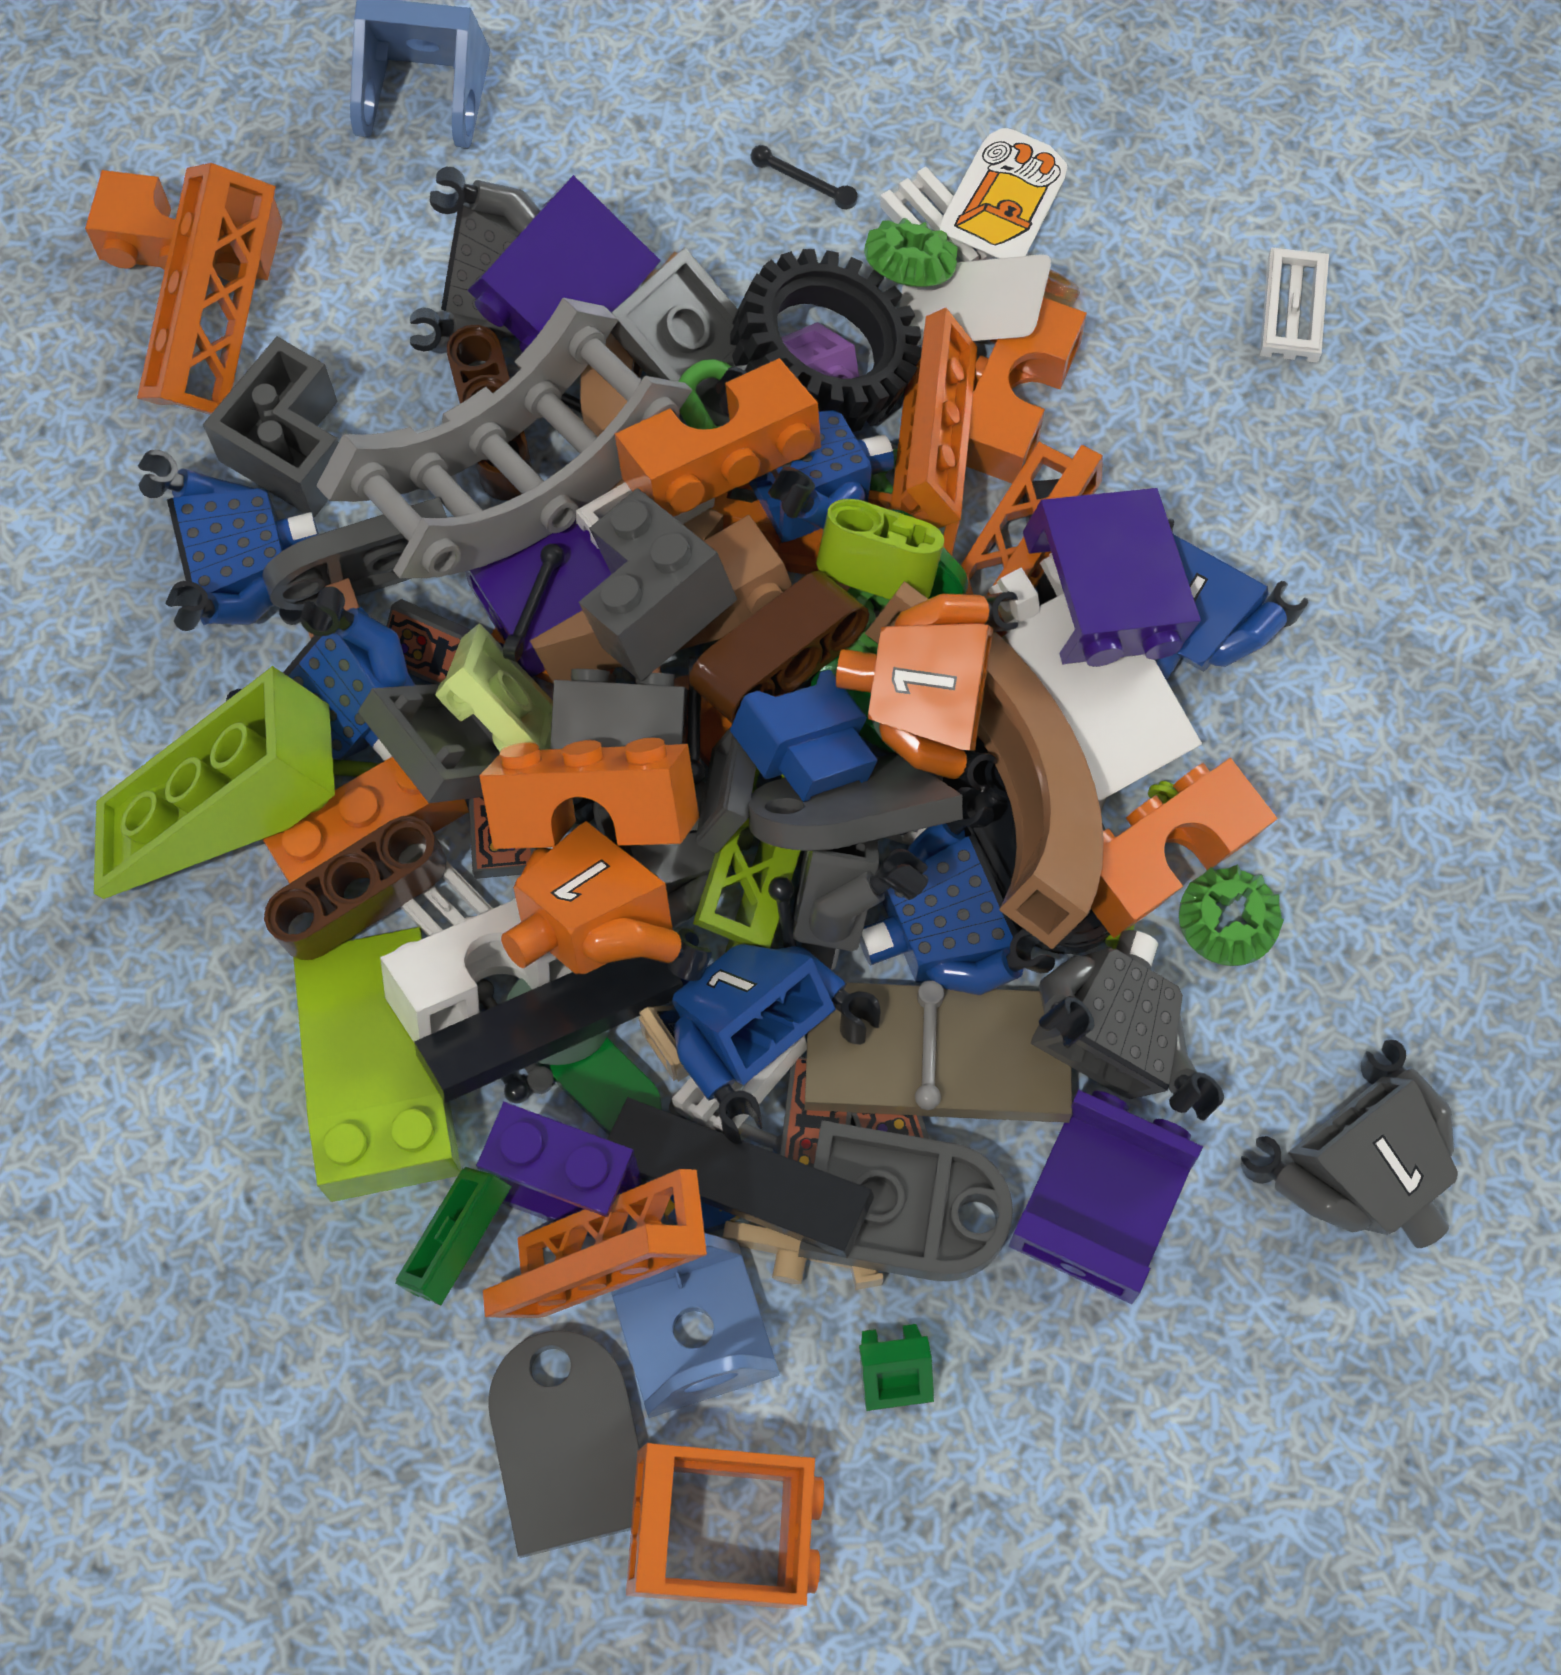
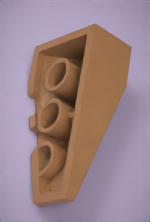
[530,515,792,683]

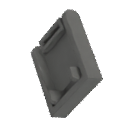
[358,684,500,803]

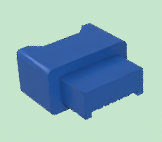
[730,670,878,802]

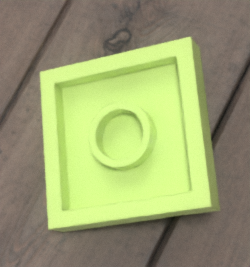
[435,623,553,752]

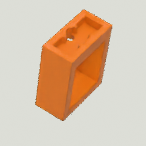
[626,1443,824,1609]

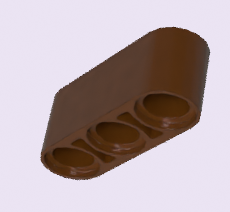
[447,325,532,501]
[689,570,870,724]
[264,816,447,960]

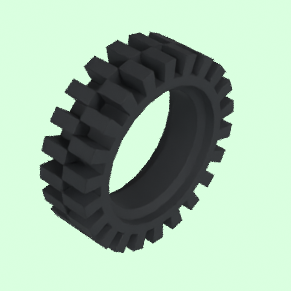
[730,249,922,432]

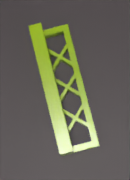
[693,767,801,952]

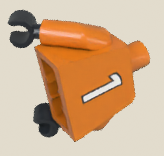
[836,591,1018,792]
[501,821,712,981]

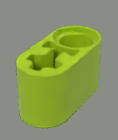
[816,499,944,600]

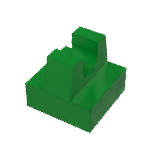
[859,1324,934,1411]

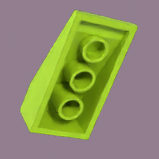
[94,666,335,899]
[293,927,461,1202]

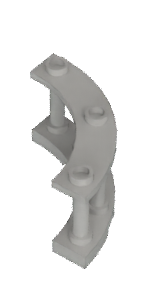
[316,297,692,578]

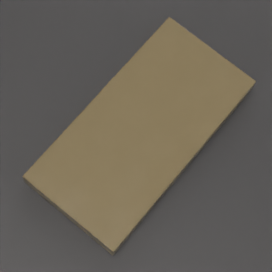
[804,983,1072,1123]

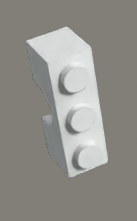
[380,898,572,1042]

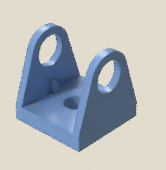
[350,0,490,148]
[611,1233,779,1418]

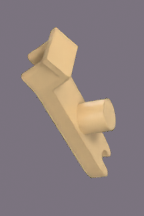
[722,1221,884,1290]

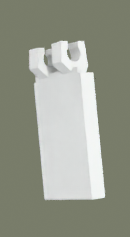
[988,553,1202,801]

